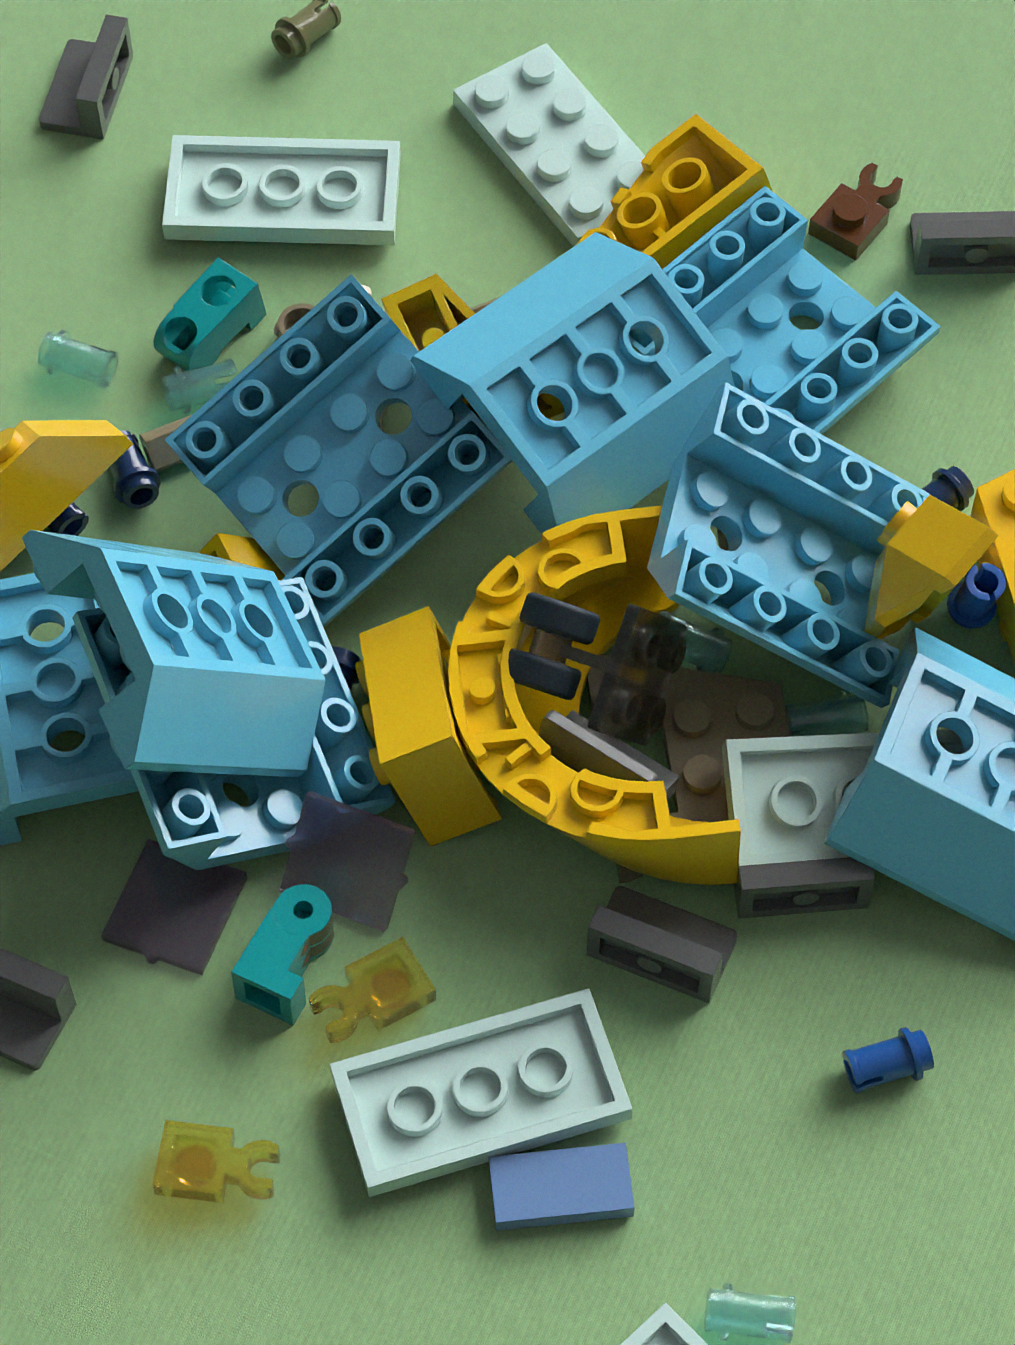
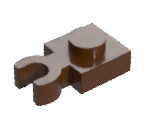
[808,163,903,261]

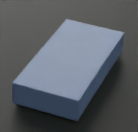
[489,1143,635,1231]

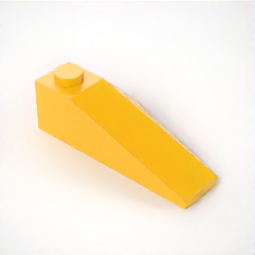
[576,114,773,269]

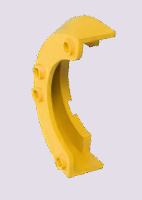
[448,505,741,885]

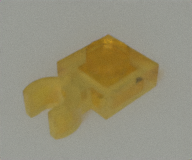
[309,937,436,1043]
[152,1120,281,1203]

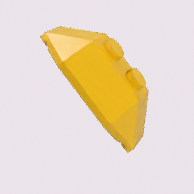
[0,420,133,572]
[864,494,999,639]

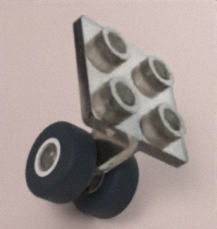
[508,592,687,746]

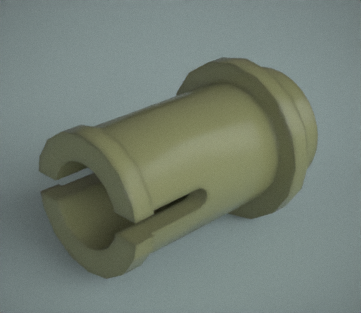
[271,0,341,59]

